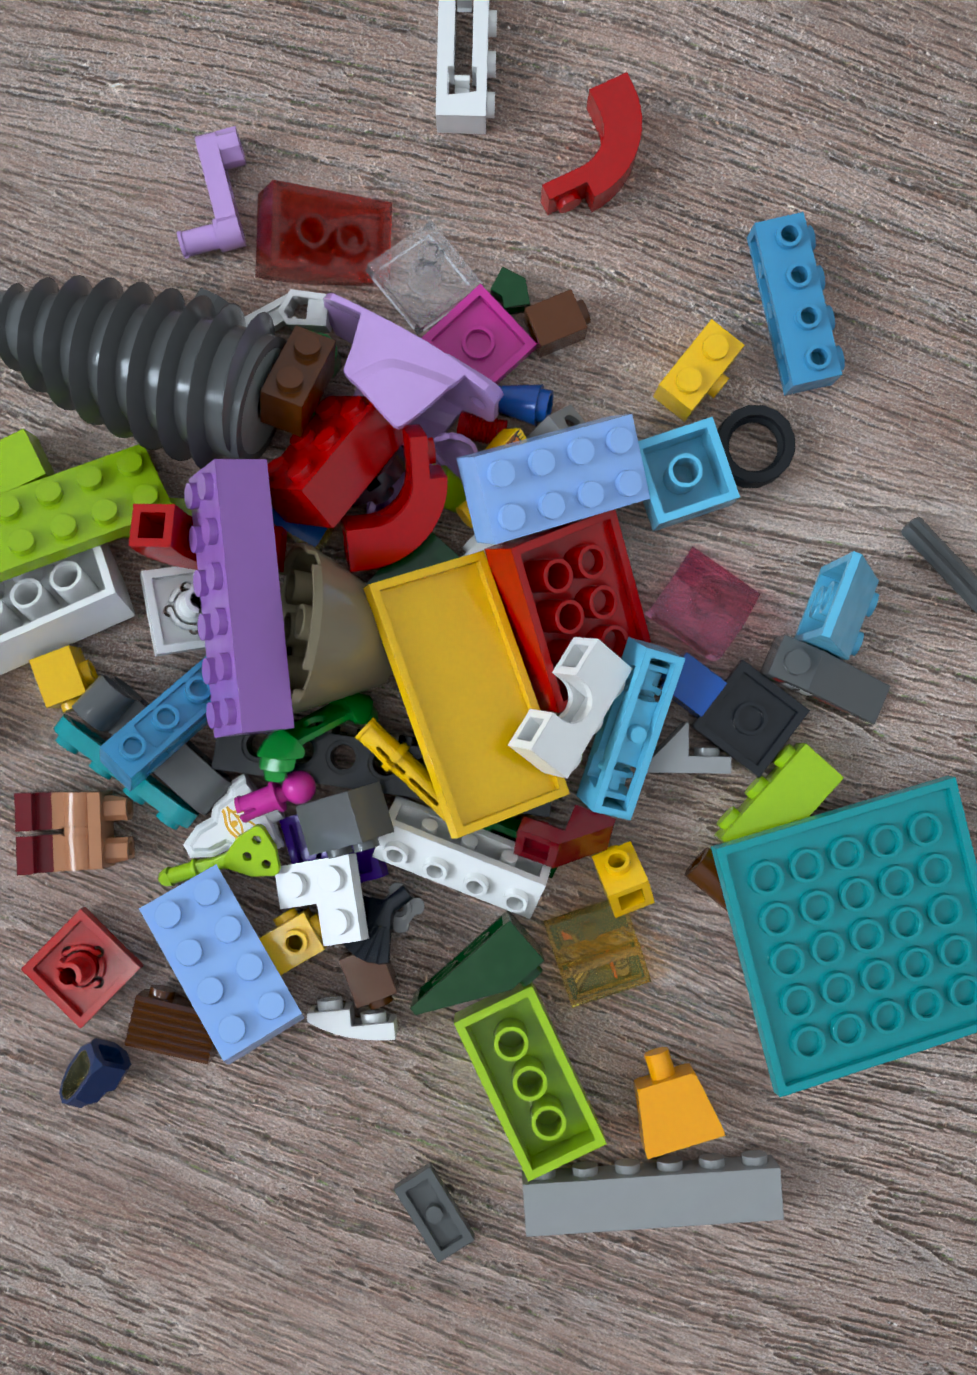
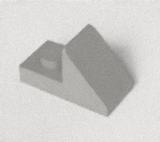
[647,722,731,774]

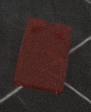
[255,180,392,287]

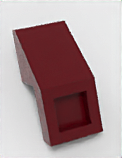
[513,805,616,868]

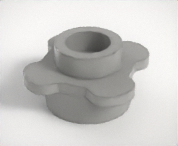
[385,882,425,933]

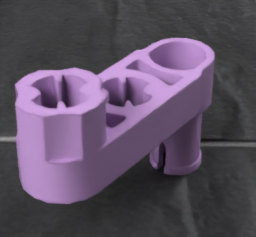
[177,126,246,259]

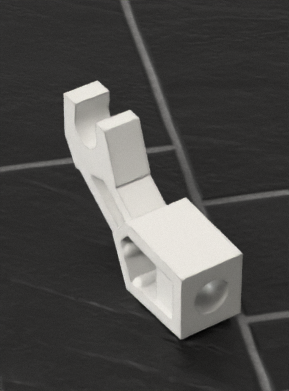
[244,289,332,333]

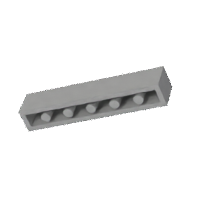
[522,1150,784,1237]

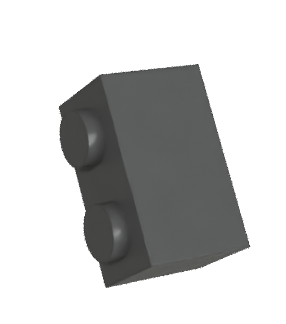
[295,781,395,859]

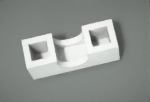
[508,637,633,779]

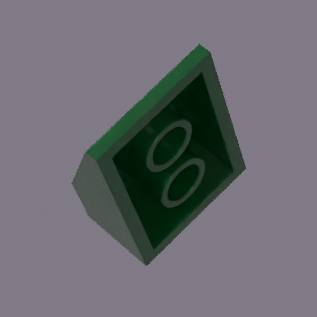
[410,910,545,1015]

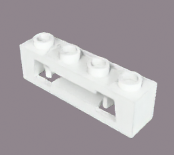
[436,0,497,134]

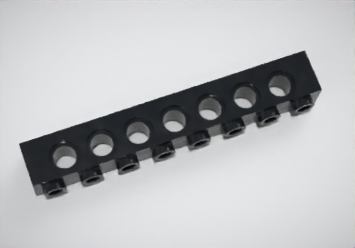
[212,720,552,817]

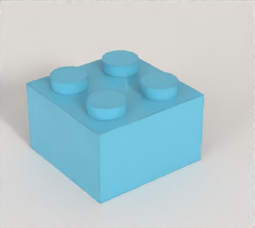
[638,416,740,532]

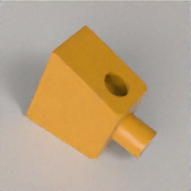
[633,1047,726,1159]

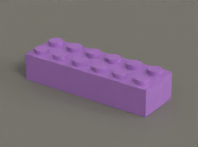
[184,459,294,738]

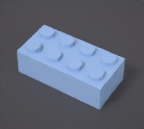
[456,414,650,545]
[139,864,304,1065]

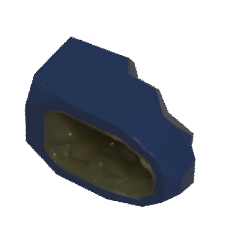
[59,1038,132,1108]

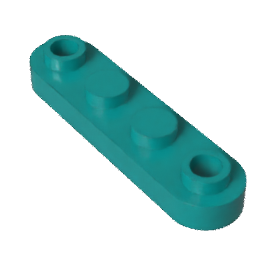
[53,714,199,830]

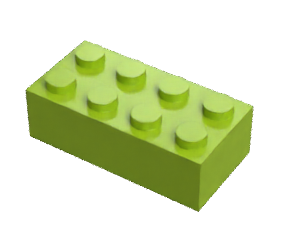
[454,981,607,1182]

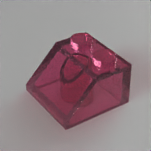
[644,546,760,662]

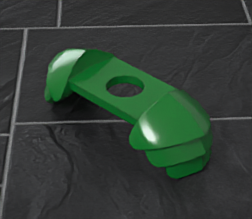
[256,693,381,783]

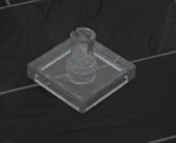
[366,220,484,335]

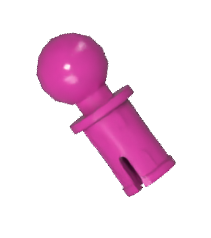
[234,770,316,823]

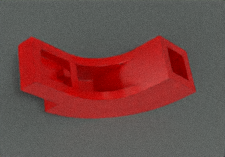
[540,72,642,215]
[341,424,448,572]
[128,504,287,572]

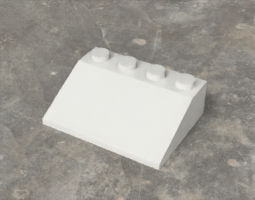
[0,543,136,675]

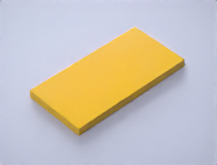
[363,550,570,839]

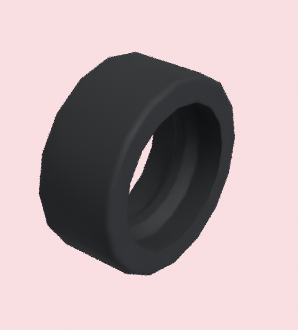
[717,405,795,488]

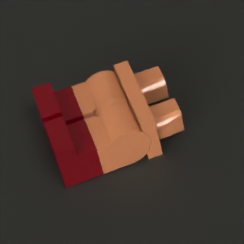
[14,790,135,876]

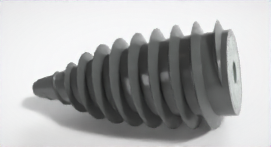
[0,275,287,469]

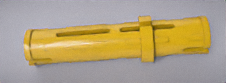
[354,717,446,822]

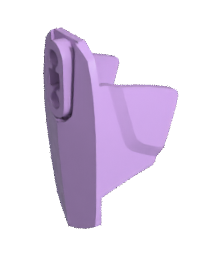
[323,293,504,445]

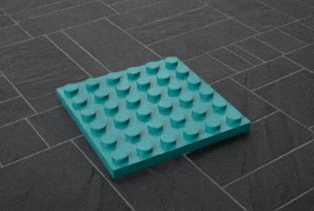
[711,775,977,1097]

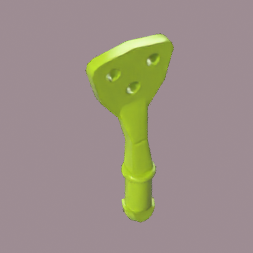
[158,824,281,887]

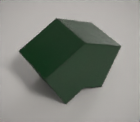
[490,266,530,315]

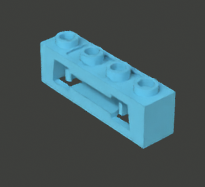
[576,637,685,821]

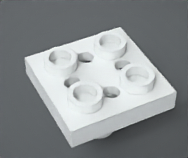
[140,566,206,657]

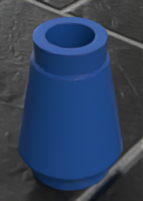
[498,384,554,426]

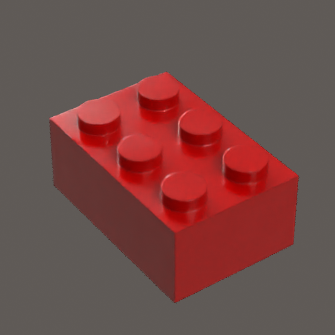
[268,396,403,528]

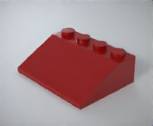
[484,509,652,713]

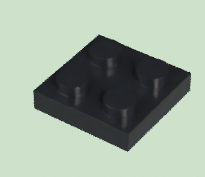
[690,660,810,777]

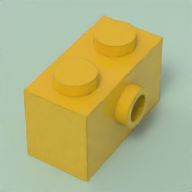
[653,319,745,422]

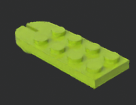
[0,444,172,582]

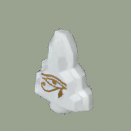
[183,773,285,858]

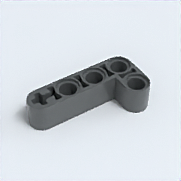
[72,673,232,816]

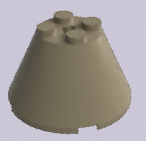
[279,543,394,714]

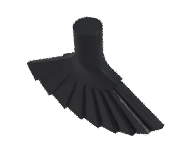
[343,885,413,965]

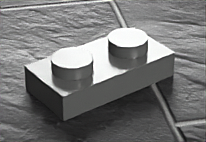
[394,1162,475,1263]

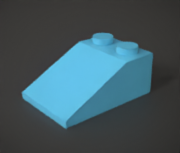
[794,551,879,661]

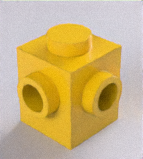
[259,907,327,976]

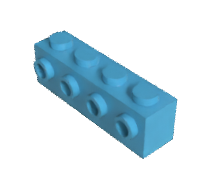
[747,212,845,396]

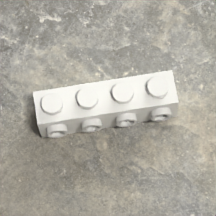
[372,795,551,919]

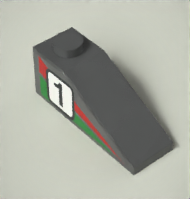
[760,634,891,724]

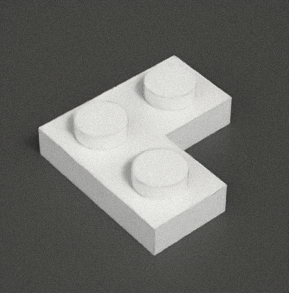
[275,853,369,946]

